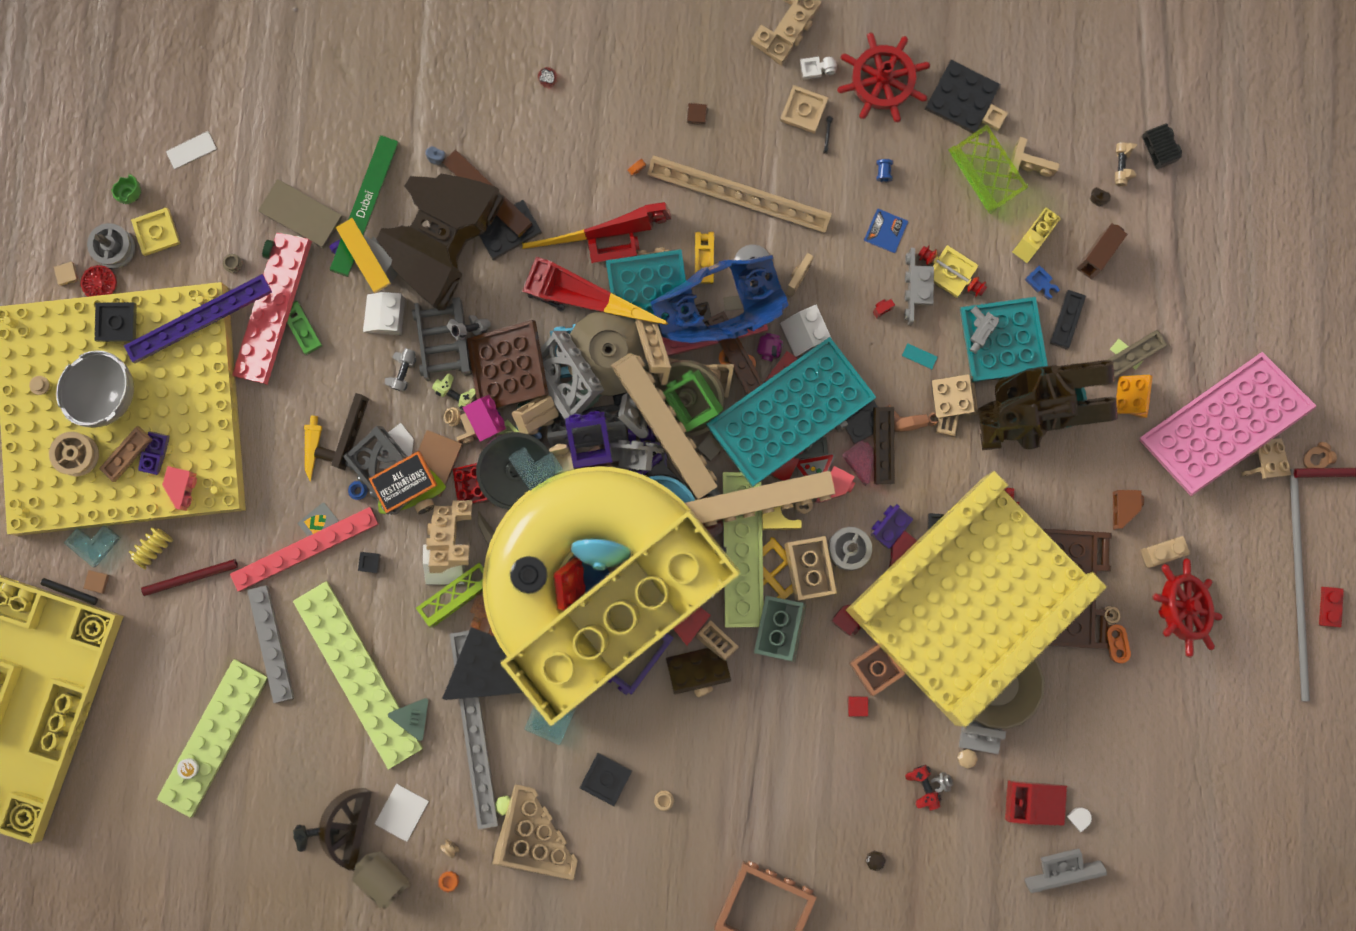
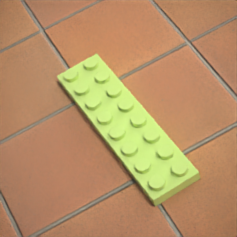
[722,472,764,627]
[157,659,268,818]

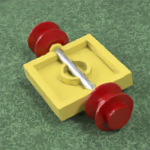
[918,245,987,298]

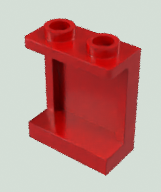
[588,233,640,263]

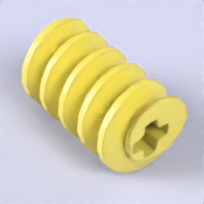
[129,527,173,570]

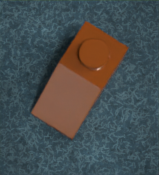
[1113,490,1144,530]

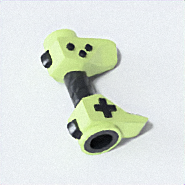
[432,374,476,410]

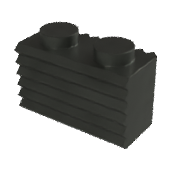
[1142,123,1182,170]

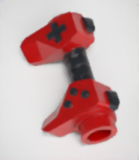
[905,765,942,811]

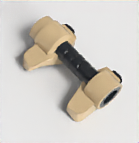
[1115,143,1137,186]

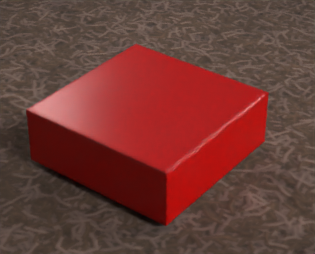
[848,696,868,717]

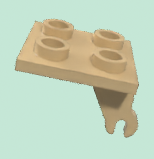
[1241,438,1291,479]

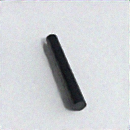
[41,578,98,605]

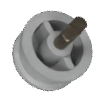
[87,223,136,269]
[828,527,872,571]

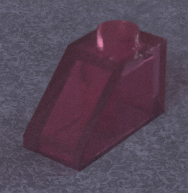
[842,440,874,486]

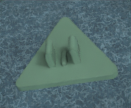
[388,698,428,741]

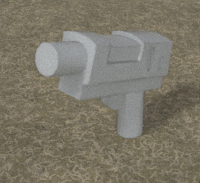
[970,306,999,354]

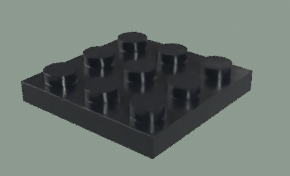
[925,59,1001,134]

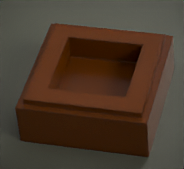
[687,103,707,124]

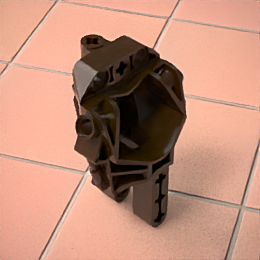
[978,360,1118,451]

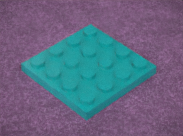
[606,249,686,327]
[960,297,1048,382]

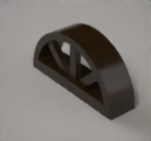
[319,788,372,871]

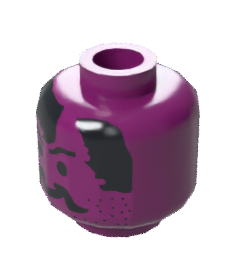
[757,333,783,362]

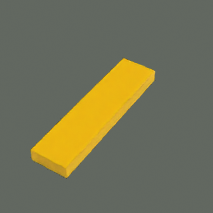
[336,218,391,293]

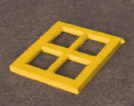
[763,537,793,599]

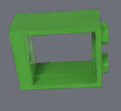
[663,369,723,432]

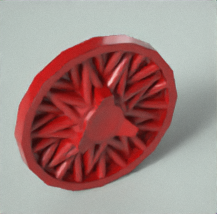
[81,265,117,297]

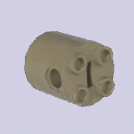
[352,851,410,909]

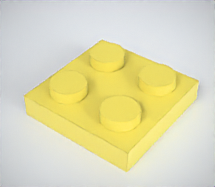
[131,207,181,256]

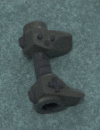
[293,825,339,852]

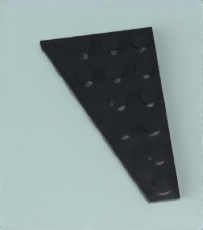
[442,627,524,700]

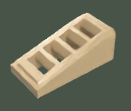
[696,620,739,661]

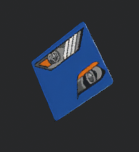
[864,209,908,253]

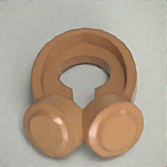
[1303,442,1337,468]

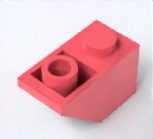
[162,466,197,511]

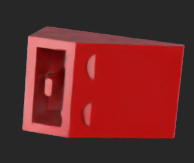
[453,463,490,504]
[1005,780,1067,826]

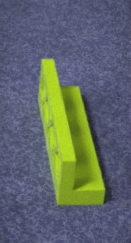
[416,562,484,628]

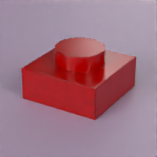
[873,299,895,318]

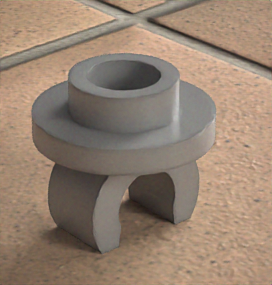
[931,772,953,793]

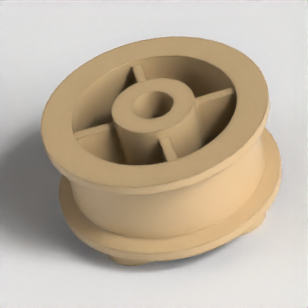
[49,432,99,476]

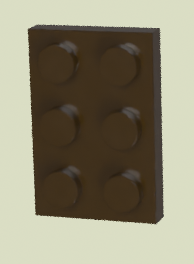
[666,645,731,695]

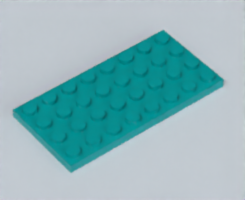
[706,337,876,487]

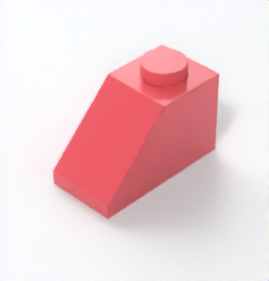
[815,466,855,503]

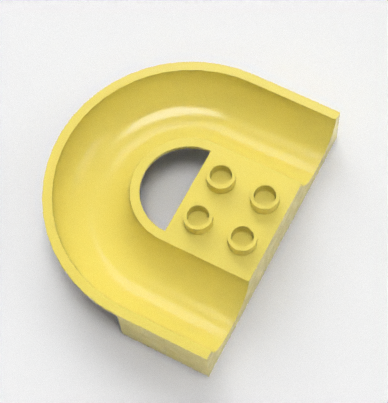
[483,467,740,726]

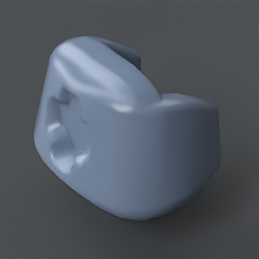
[425,146,445,165]

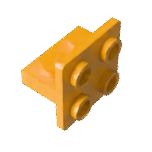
[1116,375,1153,418]

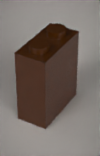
[1076,223,1128,279]

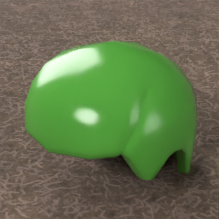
[111,174,141,204]

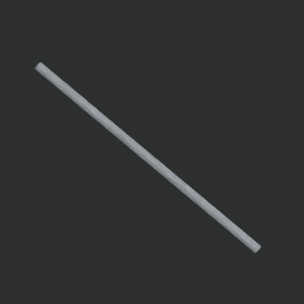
[1290,469,1310,701]

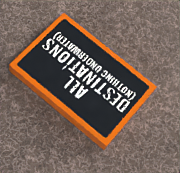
[369,451,438,513]

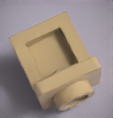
[456,413,477,444]
[549,444,575,475]

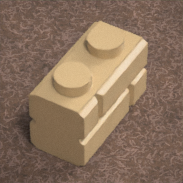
[511,396,559,435]
[1141,536,1190,568]

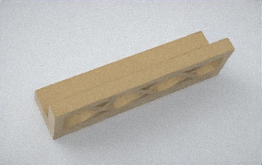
[635,319,671,385]

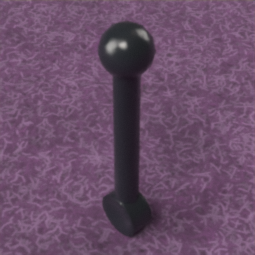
[824,116,833,154]
[528,295,564,312]

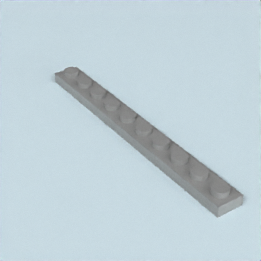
[450,631,498,829]

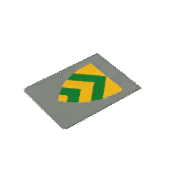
[298,503,338,536]

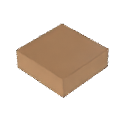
[83,570,109,593]

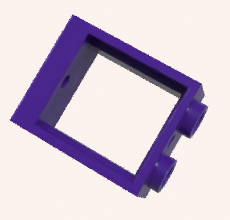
[565,411,612,468]

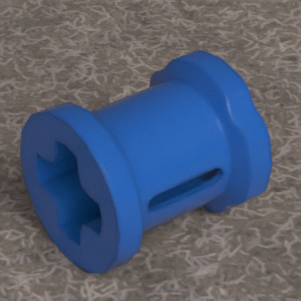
[876,159,893,182]

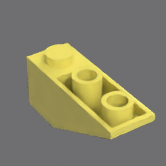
[1012,207,1061,263]

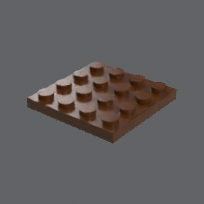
[466,320,549,409]

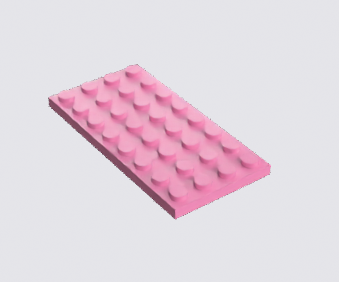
[1139,352,1316,496]

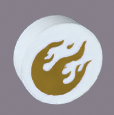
[177,758,199,779]

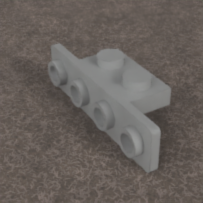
[904,248,934,325]
[1025,849,1107,893]

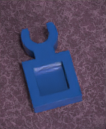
[1025,265,1060,300]

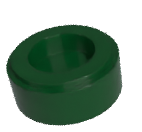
[262,239,275,259]

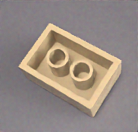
[784,536,837,602]

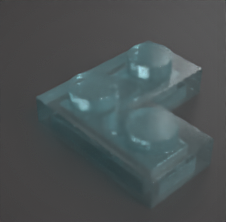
[508,446,563,490]
[64,525,121,568]

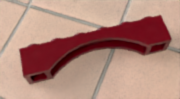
[831,531,917,636]

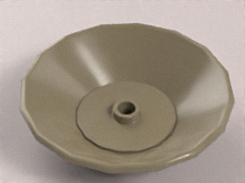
[567,311,649,396]
[973,658,1045,730]

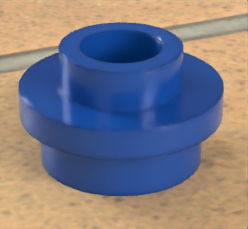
[348,481,368,500]

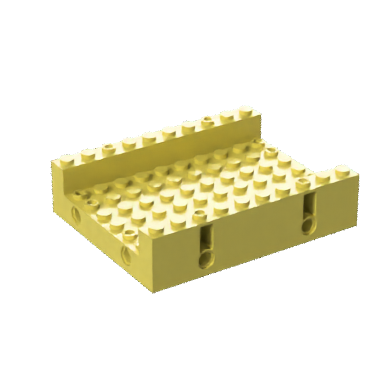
[846,471,1106,727]

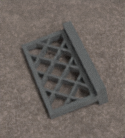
[547,404,627,449]

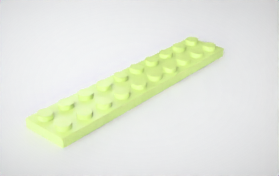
[293,581,423,769]

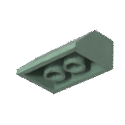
[754,596,807,662]

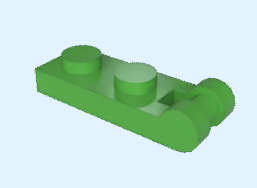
[287,301,323,355]

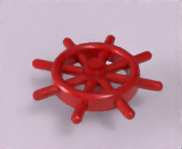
[837,33,930,123]
[1153,558,1222,657]

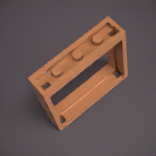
[714,861,817,931]

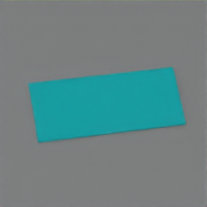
[902,343,937,369]

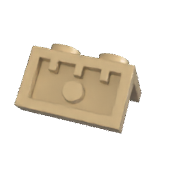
[932,374,979,418]

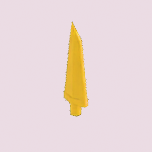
[304,416,323,482]

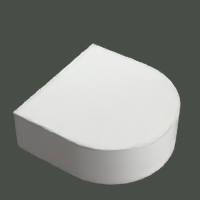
[1066,807,1092,832]

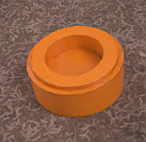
[628,159,646,176]
[438,871,459,892]

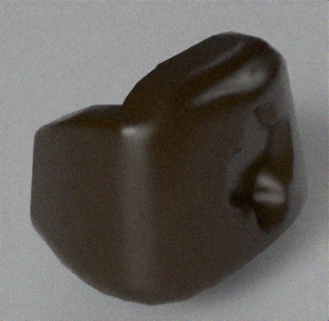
[1090,187,1111,206]

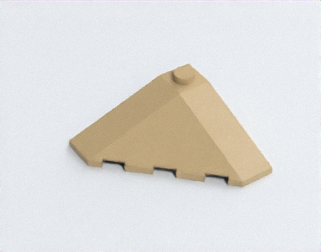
[493,784,578,880]

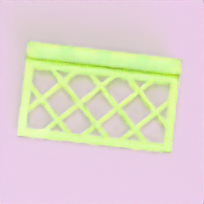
[948,125,1028,214]

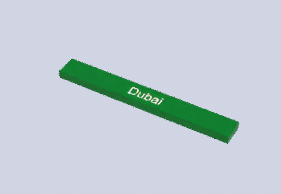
[330,135,398,277]

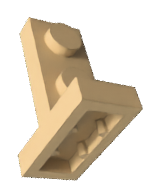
[1006,137,1059,179]

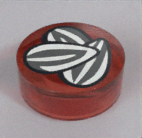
[538,67,557,88]

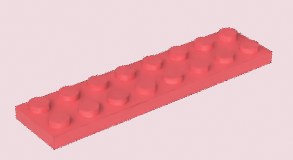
[232,233,312,385]

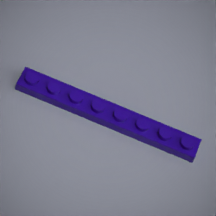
[124,274,272,364]

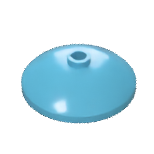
[571,539,631,570]

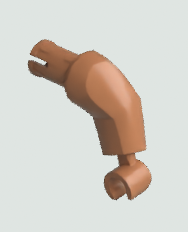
[886,404,939,432]

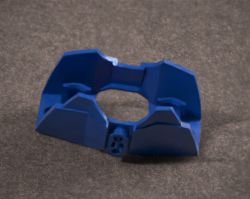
[651,255,789,343]

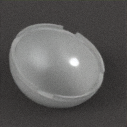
[56,351,134,428]

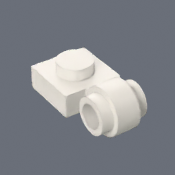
[800,57,837,80]

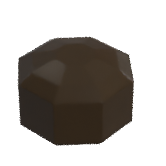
[865,850,886,871]

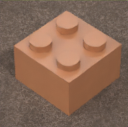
[849,644,905,696]

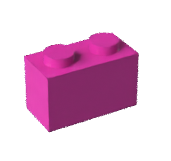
[463,395,506,442]

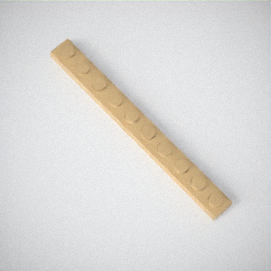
[648,155,832,233]

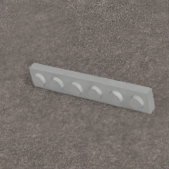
[247,585,294,703]

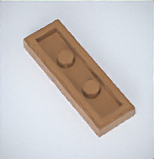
[99,426,153,482]

